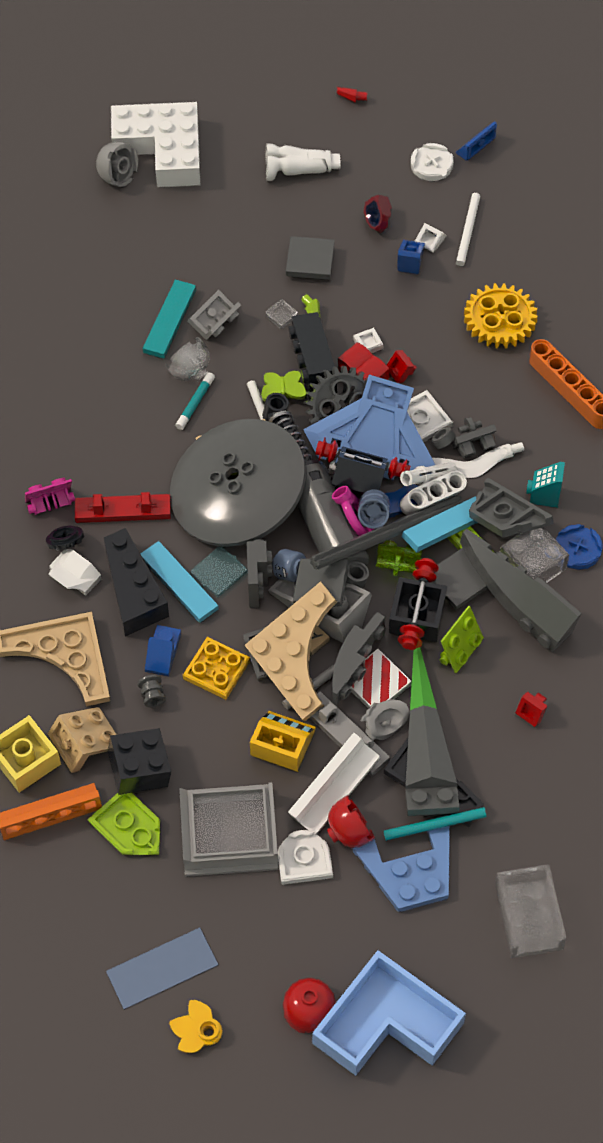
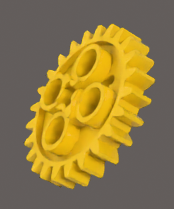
[464,283,538,349]

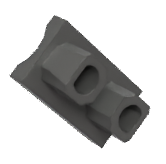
[451,417,497,458]

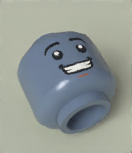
[272,549,306,582]

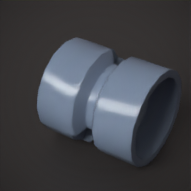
[358,489,390,529]

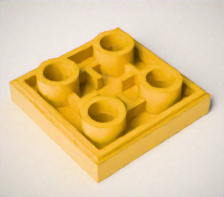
[183,637,250,700]

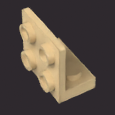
[48,707,116,773]

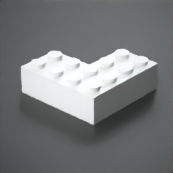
[111,102,200,187]

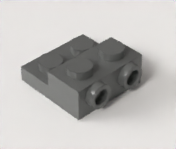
[247,539,273,608]

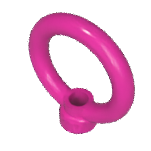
[332,486,375,536]

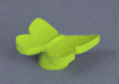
[261,371,306,401]

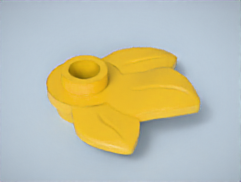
[169,1000,222,1053]

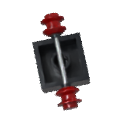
[315,437,411,495]
[389,558,447,650]

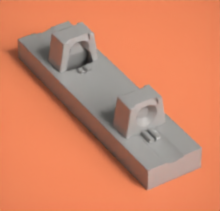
[310,692,390,777]

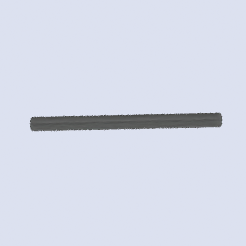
[310,495,464,569]

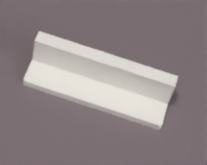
[288,733,380,835]

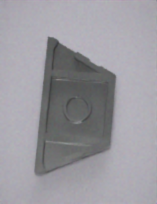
[469,478,553,538]

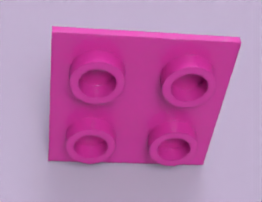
[25,478,75,515]

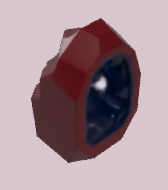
[364,194,392,233]

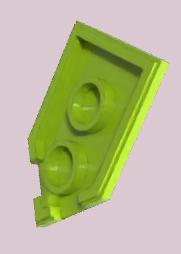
[87,793,160,855]

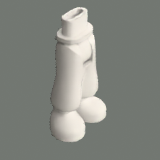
[266,144,340,181]

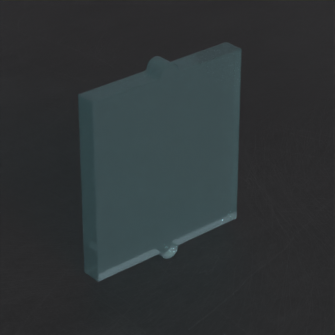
[190,546,248,598]

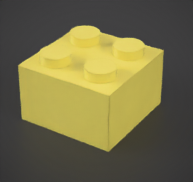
[0,715,61,793]

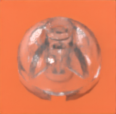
[165,337,211,381]

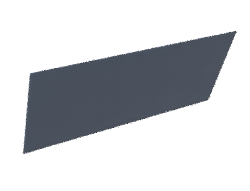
[106,928,218,1009]

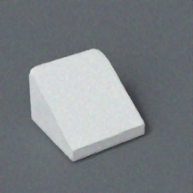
[415,223,447,253]

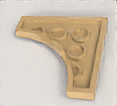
[245,582,337,721]
[0,612,110,706]

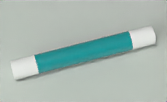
[175,372,215,430]

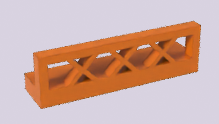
[0,783,102,840]

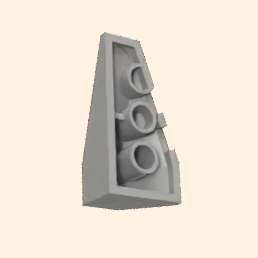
[268,579,372,643]

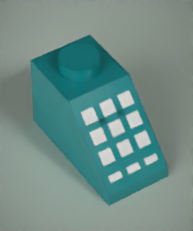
[526,462,565,508]

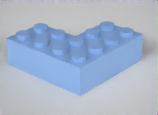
[312,950,466,1076]

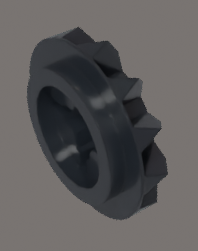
[46,525,84,551]

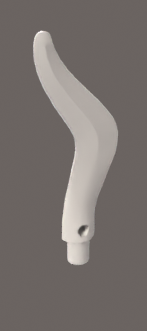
[432,442,524,478]

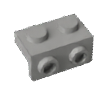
[187,290,241,340]

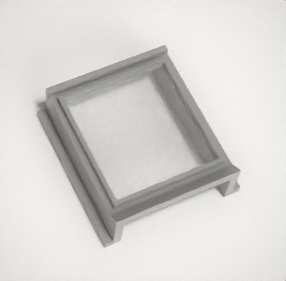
[179,782,279,877]

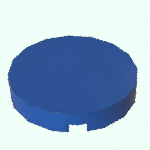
[554,524,603,570]

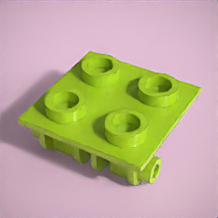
[439,606,484,673]

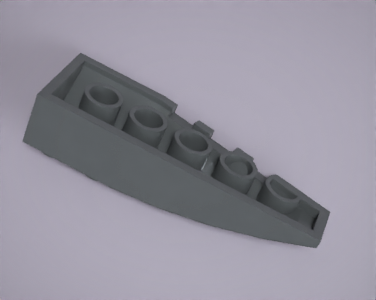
[460,529,581,652]

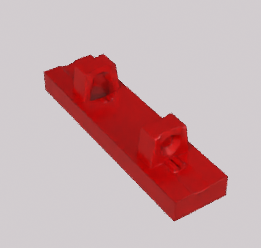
[75,492,171,523]

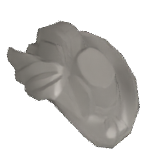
[360,700,410,740]

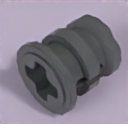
[137,674,166,707]

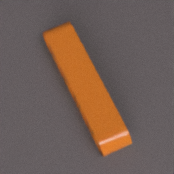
[529,339,603,429]

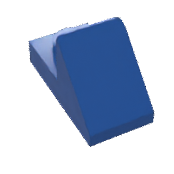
[397,240,425,274]
[145,625,181,677]

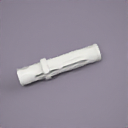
[400,462,457,486]

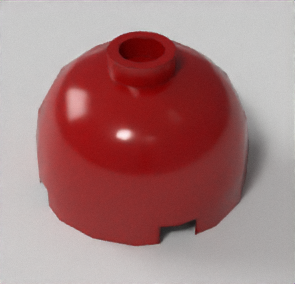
[327,795,375,848]
[283,978,336,1034]

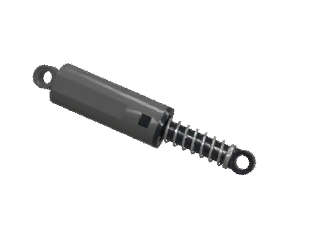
[262,393,369,589]

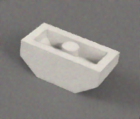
[48,549,102,596]

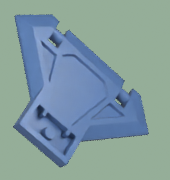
[303,375,435,480]

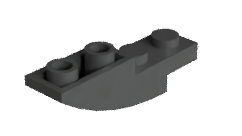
[332,612,386,706]

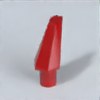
[337,87,367,102]

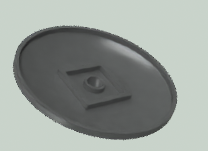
[170,419,306,547]

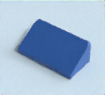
[456,121,497,161]

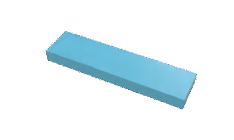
[402,496,478,553]
[141,541,219,623]

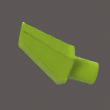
[301,294,321,320]

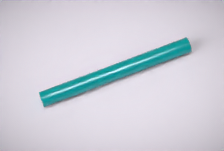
[384,807,487,841]

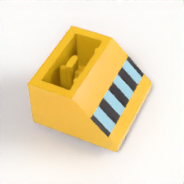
[250,711,316,772]

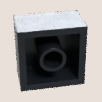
[107,728,171,795]

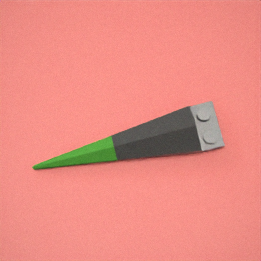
[405,647,459,816]

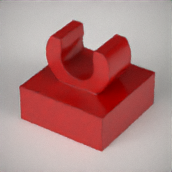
[387,350,417,383]
[515,692,547,727]

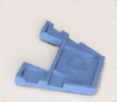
[352,826,450,912]

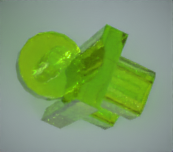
[376,540,422,576]

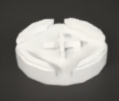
[411,143,454,181]

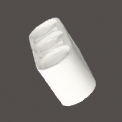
[400,471,467,516]

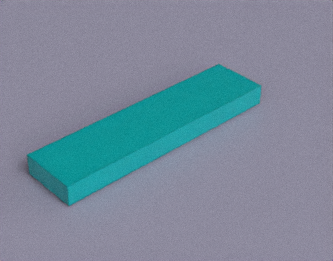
[143,279,196,359]

